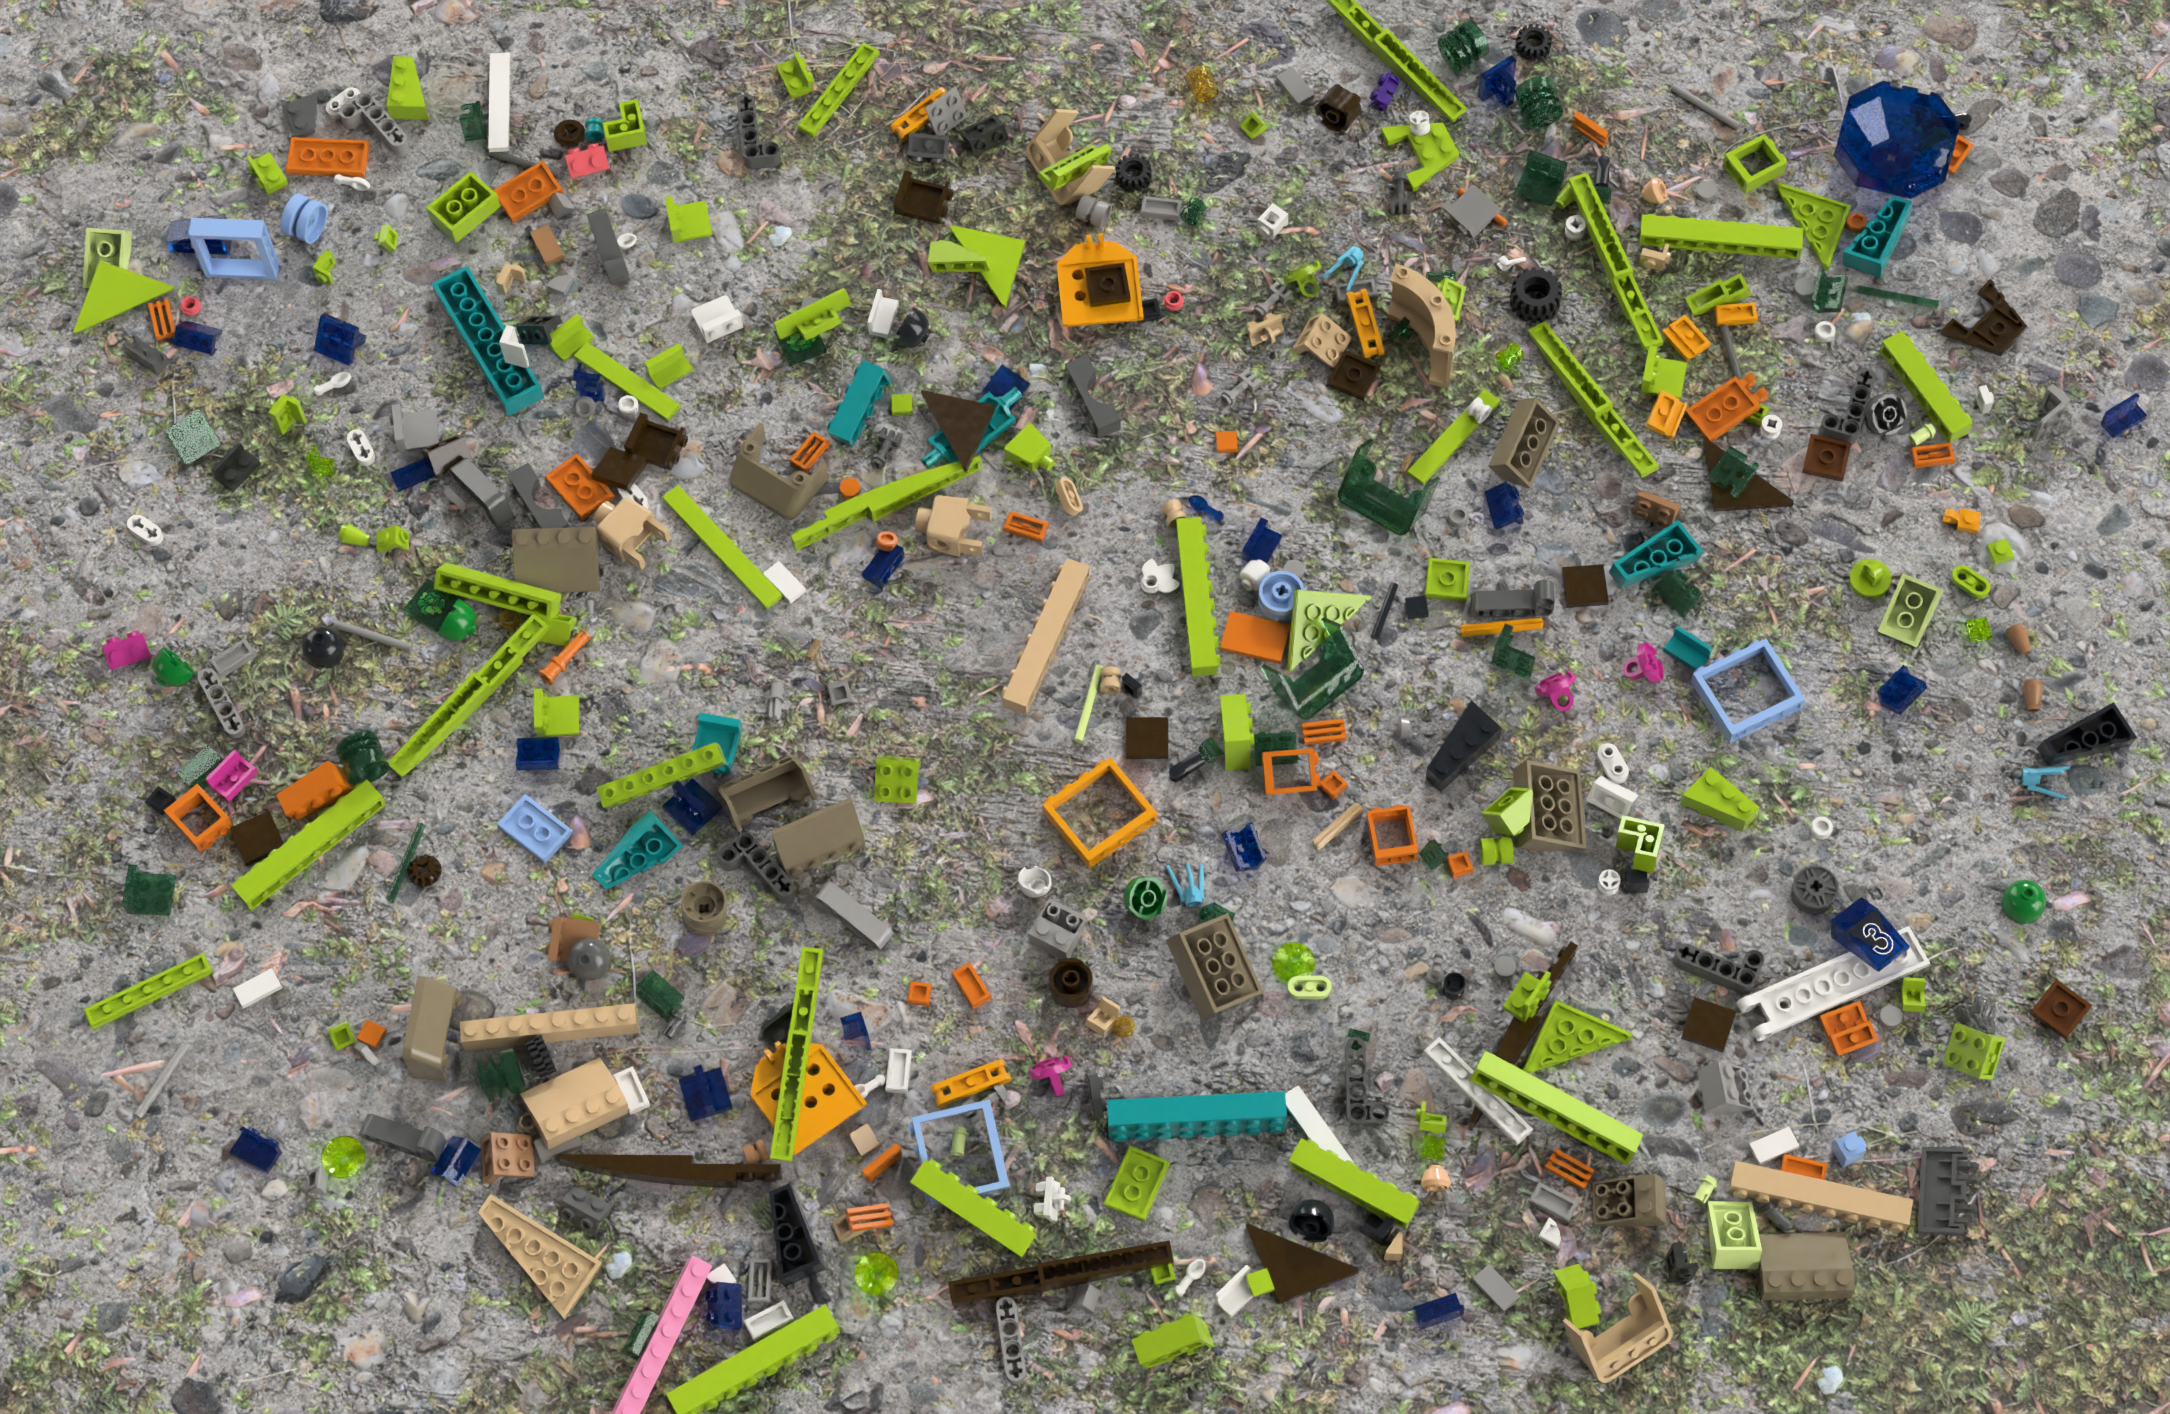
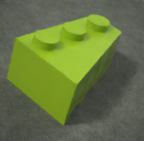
[386,56,429,120]
[1220,694,1254,771]
[1680,767,1760,832]
[1132,1313,1215,1369]

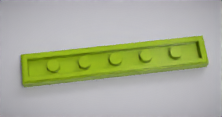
[797,42,880,139]
[574,342,681,422]
[1407,389,1501,486]
[83,952,213,1030]

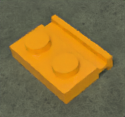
[1661,315,1711,362]
[1645,390,1688,440]

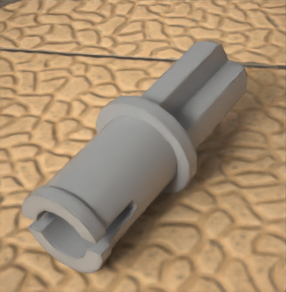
[767,679,784,721]

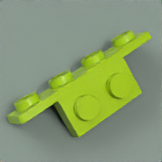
[774,288,851,340]

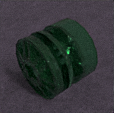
[1437,20,1489,72]
[1515,76,1564,128]
[335,731,390,785]
[476,1048,526,1102]

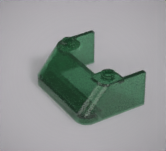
[1337,439,1440,536]
[1261,617,1364,720]

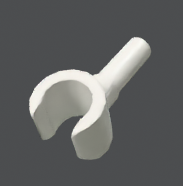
[1497,256,1526,271]

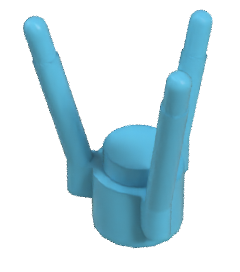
[1322,246,1364,292]
[2021,765,2070,799]
[1166,863,1205,907]

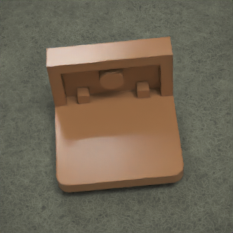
[545,916,600,962]

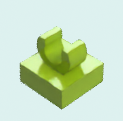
[373,224,398,252]

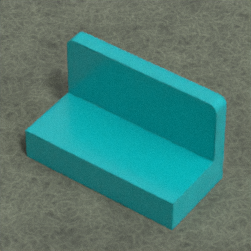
[1663,626,1712,671]

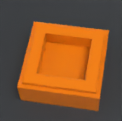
[1216,431,1238,453]
[1318,770,1348,800]
[1446,851,1474,879]
[907,981,932,1006]
[357,1020,387,1049]

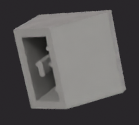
[1028,898,1087,960]
[1697,1061,1753,1115]

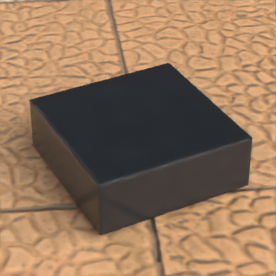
[1141,298,1162,323]
[1405,595,1429,620]
[1122,672,1142,699]
[145,786,176,815]

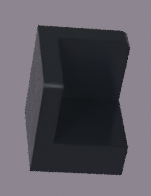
[1624,864,1650,893]
[1359,1213,1395,1245]

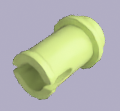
[1908,424,1936,447]
[950,1127,969,1156]
[1693,1175,1717,1205]

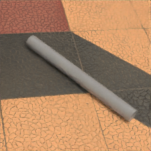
[1671,84,1741,130]
[333,620,413,652]
[134,1041,190,1119]

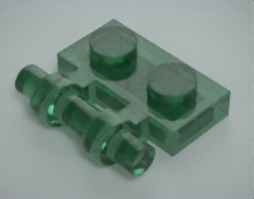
[1707,446,1759,497]

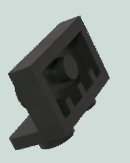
[959,114,1008,156]
[516,315,562,344]
[211,442,261,492]
[761,1002,794,1051]
[1666,1242,1699,1284]

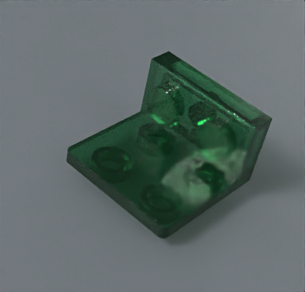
[1515,150,1568,206]
[163,409,221,465]
[1492,623,1536,678]
[122,864,176,916]

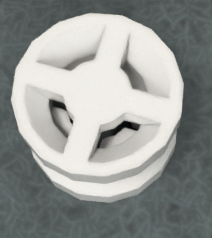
[1410,111,1430,136]
[1565,215,1586,241]
[1466,397,1492,423]
[1760,415,1782,440]
[1597,869,1621,896]

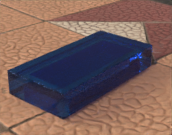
[390,458,436,492]

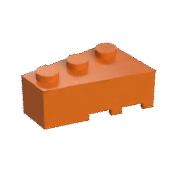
[276,761,355,820]

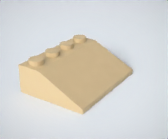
[520,1057,628,1150]

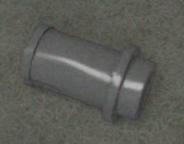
[662,1010,687,1040]
[1764,1205,1793,1233]

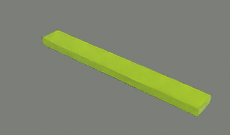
[662,485,783,610]

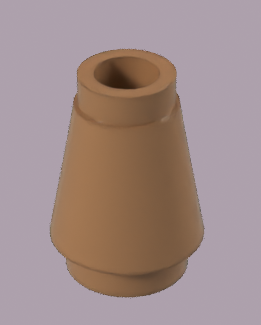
[2006,623,2032,656]
[2022,679,2044,712]

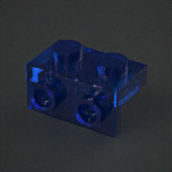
[573,362,606,402]
[1484,482,1524,530]
[1877,665,1927,715]
[516,737,561,771]
[1221,822,1266,872]
[705,1282,743,1331]

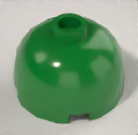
[438,599,477,642]
[152,647,195,687]
[1123,876,1168,920]
[2001,879,2046,924]

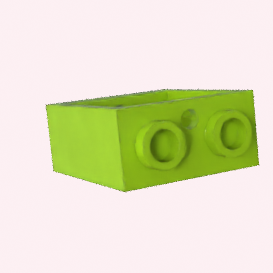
[1723,134,1787,194]

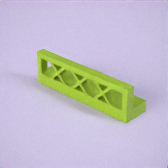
[1037,144,1112,191]

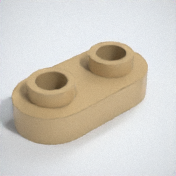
[1055,477,1083,516]

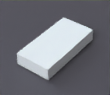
[763,561,806,604]
[233,968,282,1009]
[885,1048,912,1094]
[613,1066,650,1115]
[1749,1127,1799,1165]
[744,1300,794,1342]

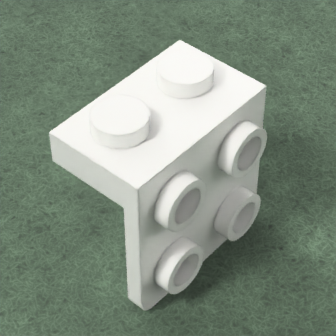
[691,296,744,343]

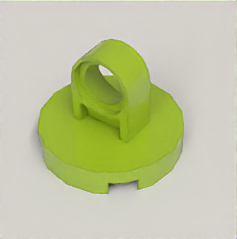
[1282,259,1322,297]
[1849,559,1892,599]

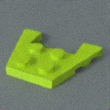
[1381,123,1460,192]

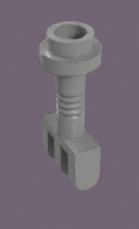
[1253,281,1293,319]
[1220,369,1263,406]
[1427,950,1444,984]
[961,1084,1009,1125]

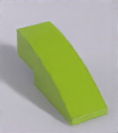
[1685,273,1752,316]

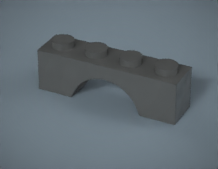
[1063,355,1121,439]
[506,463,569,528]

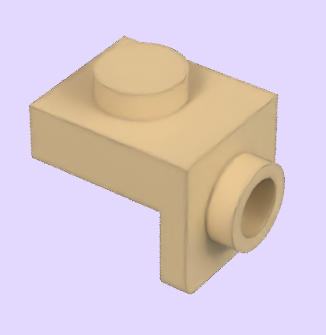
[1639,244,1671,271]
[495,263,526,295]
[1085,997,1121,1036]

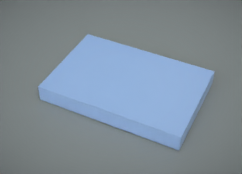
[497,794,573,864]

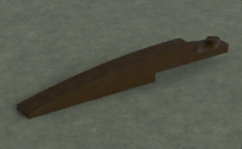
[1468,941,1578,1131]
[559,1154,782,1188]
[948,1240,1174,1306]

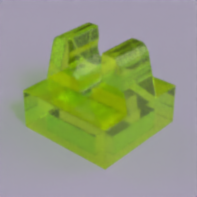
[1965,617,1992,642]
[1421,1135,1446,1162]

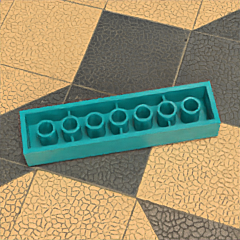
[431,266,544,416]
[1107,1091,1287,1142]

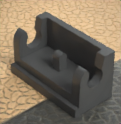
[122,334,171,376]

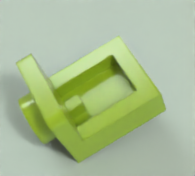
[312,250,336,286]
[376,525,410,553]
[1900,977,1926,1013]
[1415,1101,1447,1134]

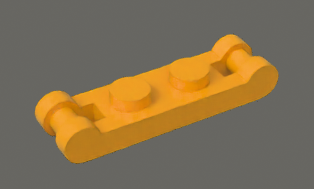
[890,87,947,142]
[1346,288,1384,359]
[930,1059,1012,1108]

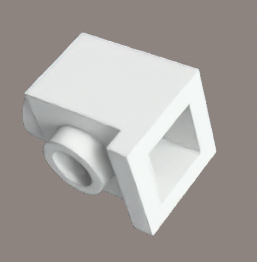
[1257,203,1288,238]

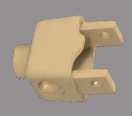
[915,495,992,557]
[594,497,671,570]

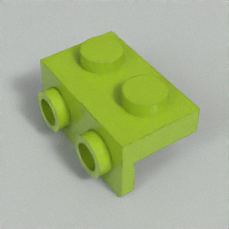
[269,394,307,435]

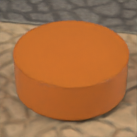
[1846,212,1867,233]
[840,478,861,499]
[876,531,898,551]

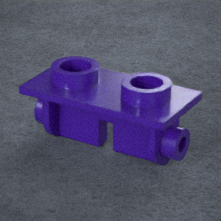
[1368,70,1399,111]

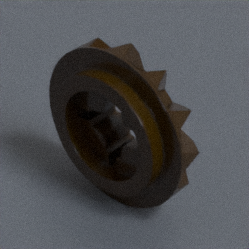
[554,119,585,149]
[407,854,442,887]

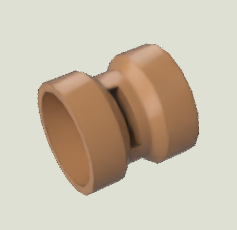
[741,1139,770,1164]

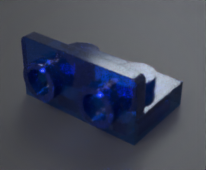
[229,1126,282,1175]

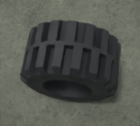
[1510,267,1562,323]

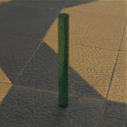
[1857,285,1939,308]
[386,822,426,902]

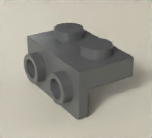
[906,133,950,164]
[558,1185,613,1235]

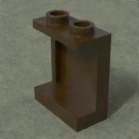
[893,171,954,224]
[624,412,688,471]

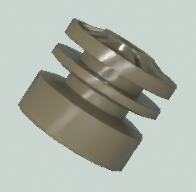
[681,881,727,937]

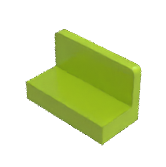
[548,313,594,362]
[644,343,693,389]
[539,614,577,647]

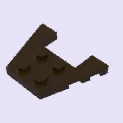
[1940,279,2027,356]

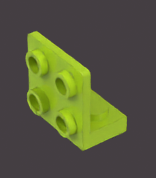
[664,196,713,243]
[1640,345,1687,399]
[534,688,580,738]
[874,756,921,804]
[1502,971,1552,1023]
[1943,1023,2006,1080]

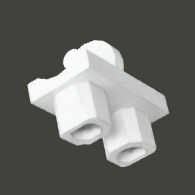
[1034,1177,1071,1222]

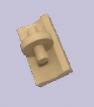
[1246,313,1285,346]

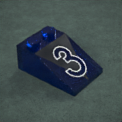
[1830,897,1910,972]

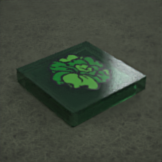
[774,331,827,367]
[403,579,461,633]

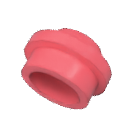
[1163,291,1184,311]
[180,296,201,316]

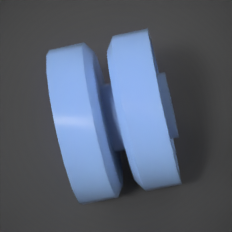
[280,193,328,244]
[1258,571,1304,624]

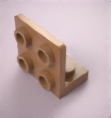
[1632,490,1681,528]
[480,1132,535,1184]

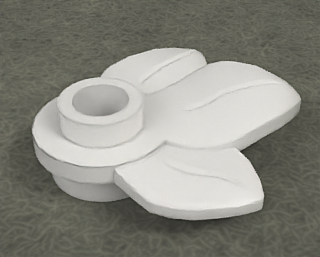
[1141,559,1180,594]

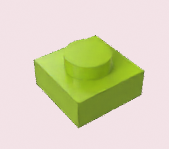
[1986,538,2015,565]

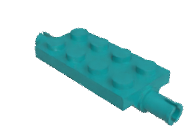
[921,387,1022,469]

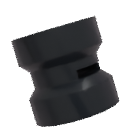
[1443,972,1466,1000]

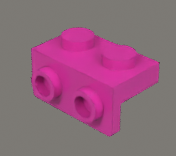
[102,630,151,670]
[205,750,259,802]

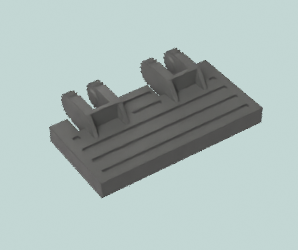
[1918,1147,1979,1236]

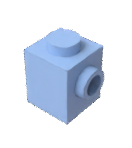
[1832,1131,1866,1168]

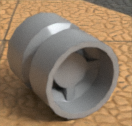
[1075,194,1112,229]

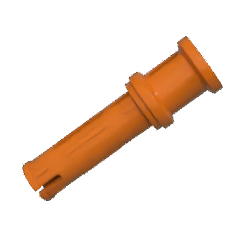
[538,629,591,685]

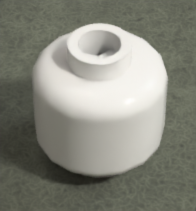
[1240,560,1270,591]

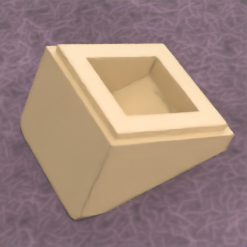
[849,1123,880,1157]
[832,1214,865,1243]
[1384,1232,1403,1261]

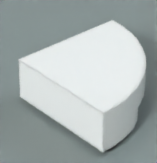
[1538,1218,1561,1249]
[707,1263,737,1287]

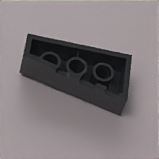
[1426,700,1502,792]
[2037,702,2137,766]
[769,1183,826,1287]

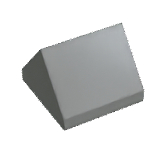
[548,192,575,219]
[306,1166,329,1194]
[1072,1284,1101,1313]

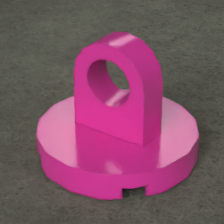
[1623,642,1664,684]
[1534,670,1576,711]
[1028,1055,1072,1097]

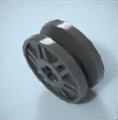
[1791,865,1839,915]

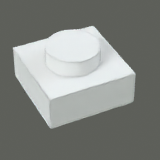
[1975,385,1994,414]

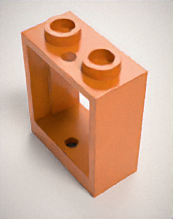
[1261,748,1321,795]
[164,784,233,852]
[1366,804,1418,867]

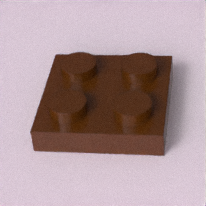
[1802,434,1851,482]
[2029,979,2092,1040]

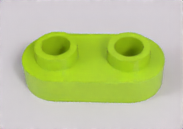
[1951,565,1991,599]

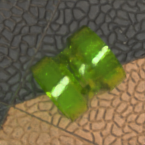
[1496,341,1524,370]

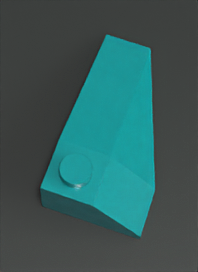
[592,810,683,890]

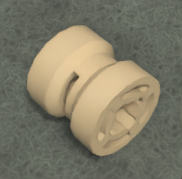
[1161,499,1187,528]
[1100,666,1121,694]

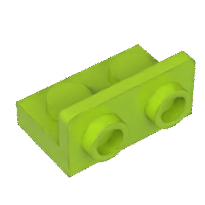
[776,51,814,100]
[246,152,289,195]
[1435,277,1466,323]

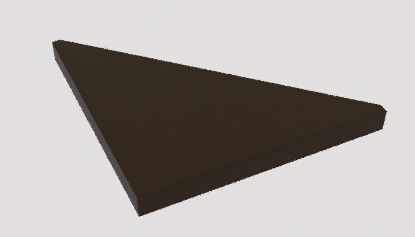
[921,390,995,472]
[1703,438,1794,512]
[1246,1224,1359,1304]

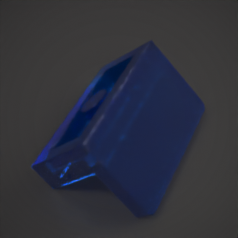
[174,321,223,355]
[2100,393,2147,439]
[1242,517,1282,564]
[861,545,905,589]
[840,1011,871,1051]
[430,1136,481,1187]
[1413,1293,1465,1330]

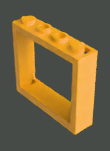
[1042,757,1157,869]

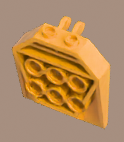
[1057,233,1144,327]
[750,1041,867,1155]

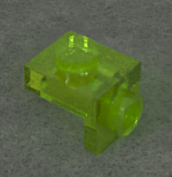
[306,445,337,476]

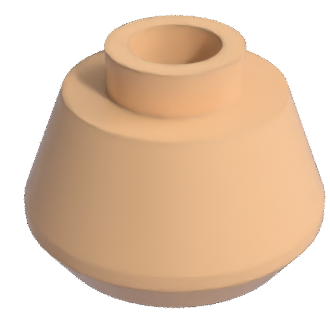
[1642,177,1667,204]
[1420,1165,1451,1191]

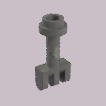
[1390,171,1411,214]
[870,427,903,469]

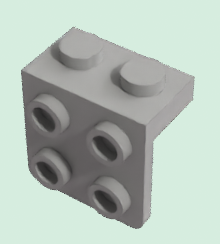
[1442,185,1500,239]
[2032,384,2071,442]
[389,404,439,452]

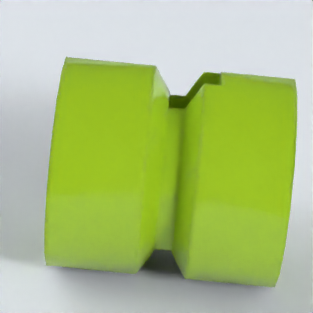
[1480,836,1514,866]

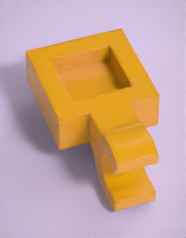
[1942,508,1981,534]

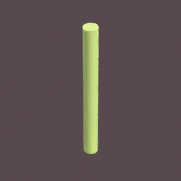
[1074,665,1104,743]

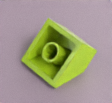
[1481,787,1533,836]

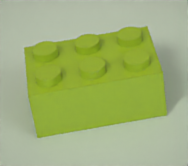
[426,171,500,243]

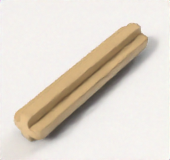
[1312,803,1363,850]

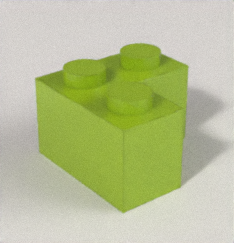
[603,99,647,152]
[1616,815,1665,873]
[1553,1264,1601,1329]

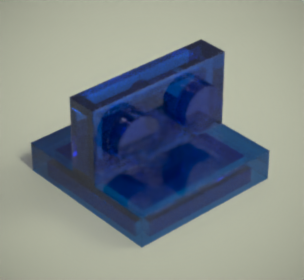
[1478,55,1517,107]
[314,313,367,366]
[662,778,723,836]
[678,1064,733,1122]

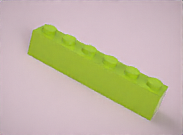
[1879,330,1973,443]
[434,562,561,620]
[1288,1138,1420,1230]
[910,1159,1037,1257]

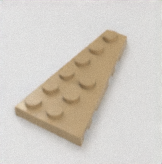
[478,1194,602,1320]

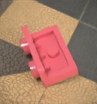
[565,143,610,179]

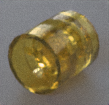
[1186,65,1219,103]

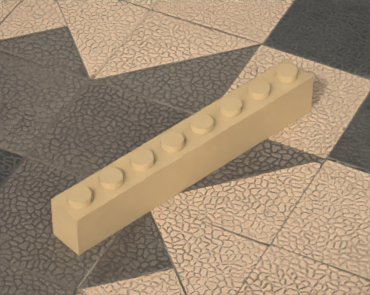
[1001,558,1090,715]
[460,1003,639,1051]
[1728,1161,1913,1233]

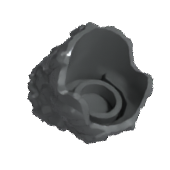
[1954,995,1996,1035]

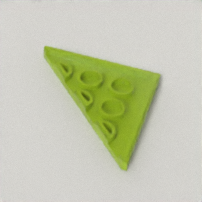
[1776,182,1852,271]
[950,225,1025,309]
[73,261,174,334]
[1287,590,1371,671]
[1522,1000,1633,1073]

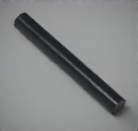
[1371,582,1398,640]

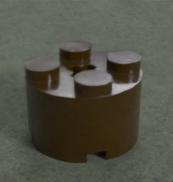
[1315,84,1361,132]
[1049,958,1093,1008]

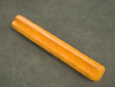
[1460,617,1543,637]

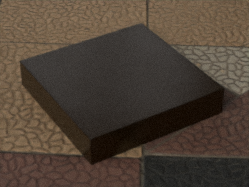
[1085,263,1131,307]
[1327,350,1381,401]
[591,447,647,491]
[1561,564,1609,608]
[1126,717,1168,759]
[230,811,284,866]
[1681,997,1736,1053]

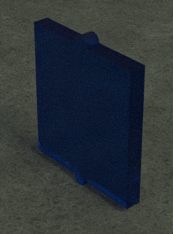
[982,364,1030,410]

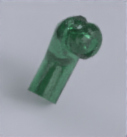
[1426,269,1456,282]

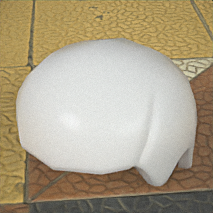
[1018,866,1052,898]

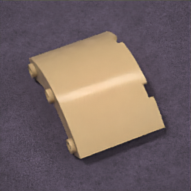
[1387,264,1456,389]

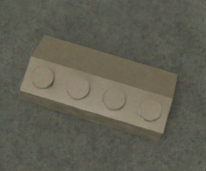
[1488,398,1560,488]

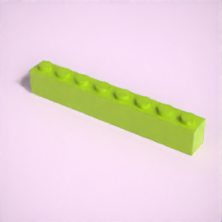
[1639,214,1803,259]
[1176,517,1221,677]
[231,780,386,911]
[1469,1050,1643,1165]
[666,1304,840,1414]

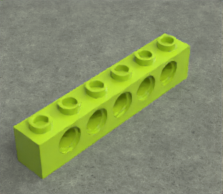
[596,742,727,810]

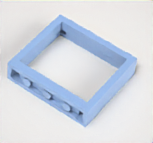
[186,218,279,280]
[1691,639,1805,744]
[908,1099,1010,1206]

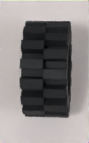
[1515,24,1552,61]
[1116,154,1151,192]
[525,1035,557,1078]

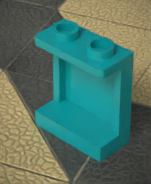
[692,713,743,774]

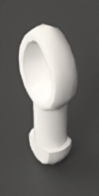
[334,174,370,191]
[617,233,637,249]
[314,372,351,396]
[854,1075,886,1098]
[1174,1259,1206,1296]

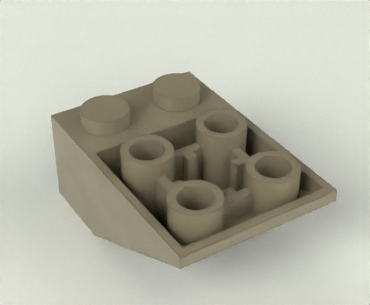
[1592,1174,1666,1227]

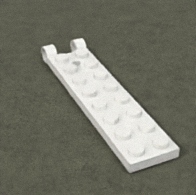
[1737,926,1930,1041]

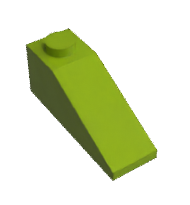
[928,240,991,273]

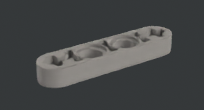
[197,668,245,738]
[996,1297,1026,1384]

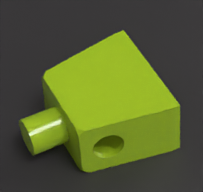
[1004,422,1055,472]

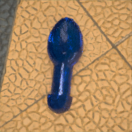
[1188,495,1224,521]

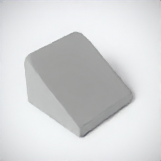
[826,679,852,706]

